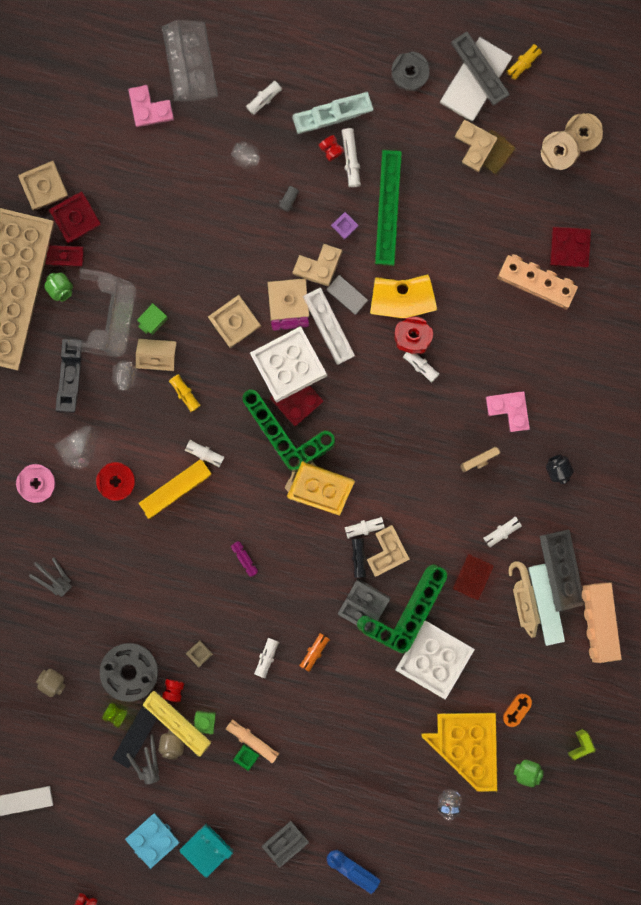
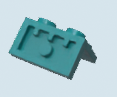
[180,823,234,878]

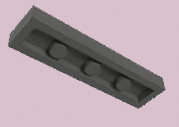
[451,32,510,106]

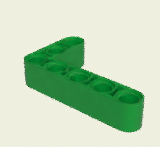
[243,390,335,472]
[357,565,447,653]

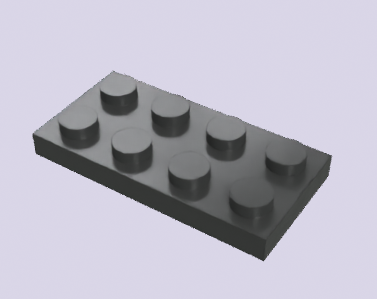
[540,529,585,612]

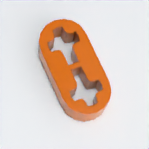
[503,693,532,727]

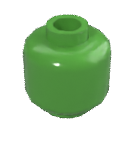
[44,273,73,301]
[514,760,544,788]

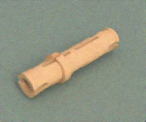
[226,719,279,763]

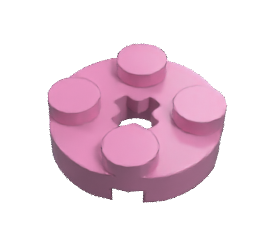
[16,464,56,503]

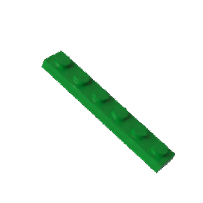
[375,150,401,266]

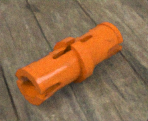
[299,633,330,672]

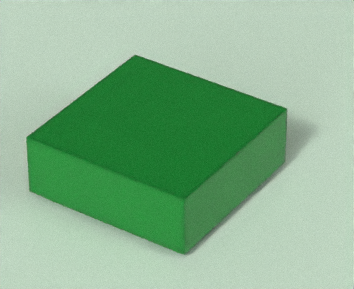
[233,744,260,771]

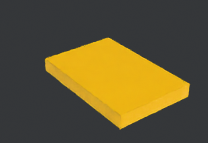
[287,462,355,516]

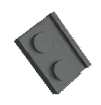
[261,821,309,868]

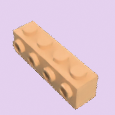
[497,254,578,310]
[582,583,621,663]

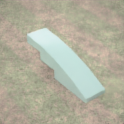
[292,92,373,134]
[528,564,565,646]

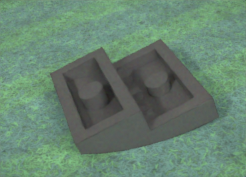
[338,579,391,630]

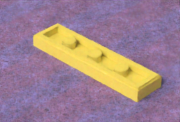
[143,691,211,757]

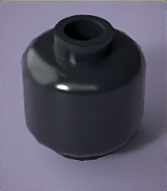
[546,454,574,484]

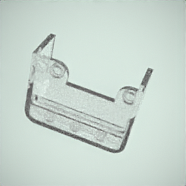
[67,269,136,357]

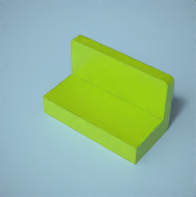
[568,729,595,760]

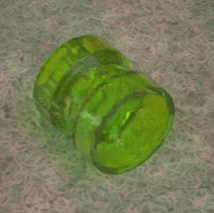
[102,702,128,728]

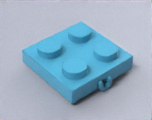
[125,813,180,869]

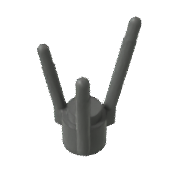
[29,558,72,597]
[126,734,160,785]

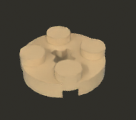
[565,113,603,153]
[541,131,580,170]

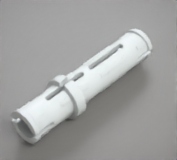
[342,128,361,187]

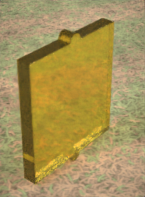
[482,129,516,174]

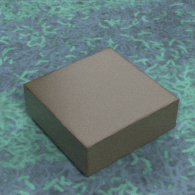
[186,640,213,667]

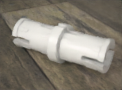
[246,81,282,115]
[403,352,440,383]
[185,440,224,467]
[345,517,385,539]
[483,517,522,548]
[254,638,279,678]

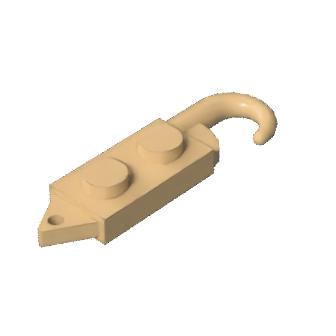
[508,562,541,638]

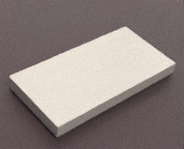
[440,37,512,122]

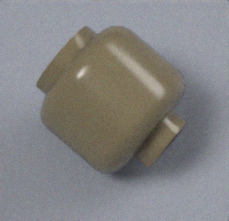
[36,668,66,697]
[158,730,185,760]

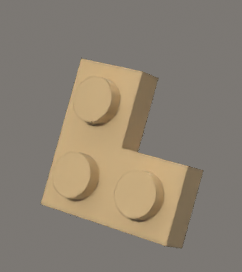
[455,119,498,172]
[293,244,342,287]
[367,525,410,577]

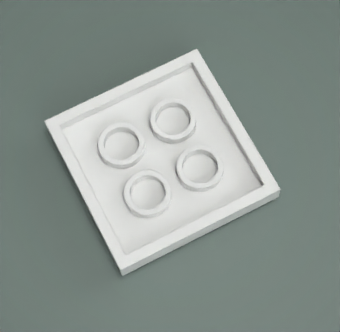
[250,326,327,403]
[395,621,475,700]

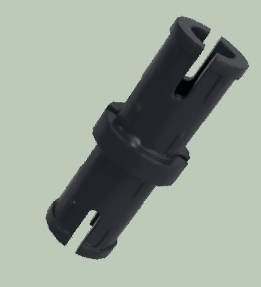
[351,539,367,578]

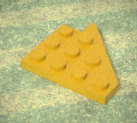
[421,713,497,791]

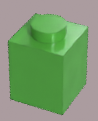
[137,304,168,335]
[194,711,216,734]

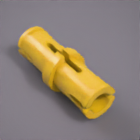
[507,44,542,80]
[169,374,201,412]

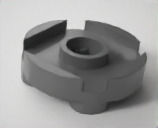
[392,52,429,91]

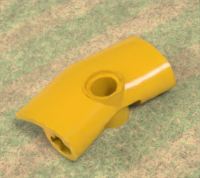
[370,274,437,318]

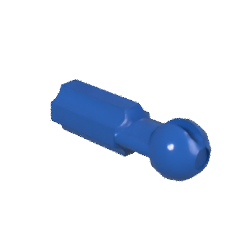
[327,850,381,894]

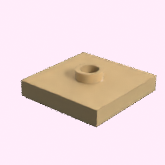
[18,161,69,211]
[268,279,309,321]
[208,295,261,348]
[460,447,500,472]

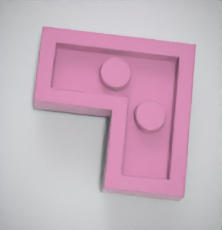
[129,85,174,127]
[486,391,530,432]

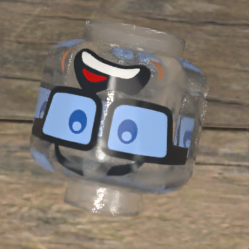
[437,789,463,820]

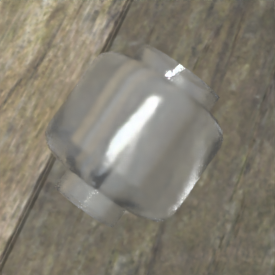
[230,141,260,169]
[111,361,137,390]

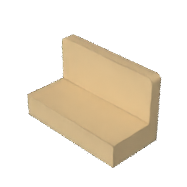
[136,339,176,371]

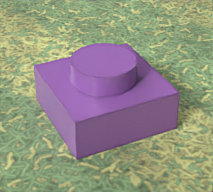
[331,212,358,240]

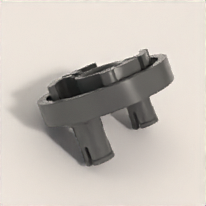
[100,643,158,702]

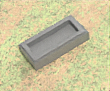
[327,275,368,315]

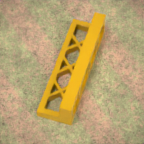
[139,460,212,519]

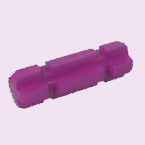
[271,316,309,331]
[231,541,258,577]

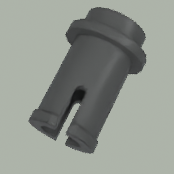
[279,186,300,212]

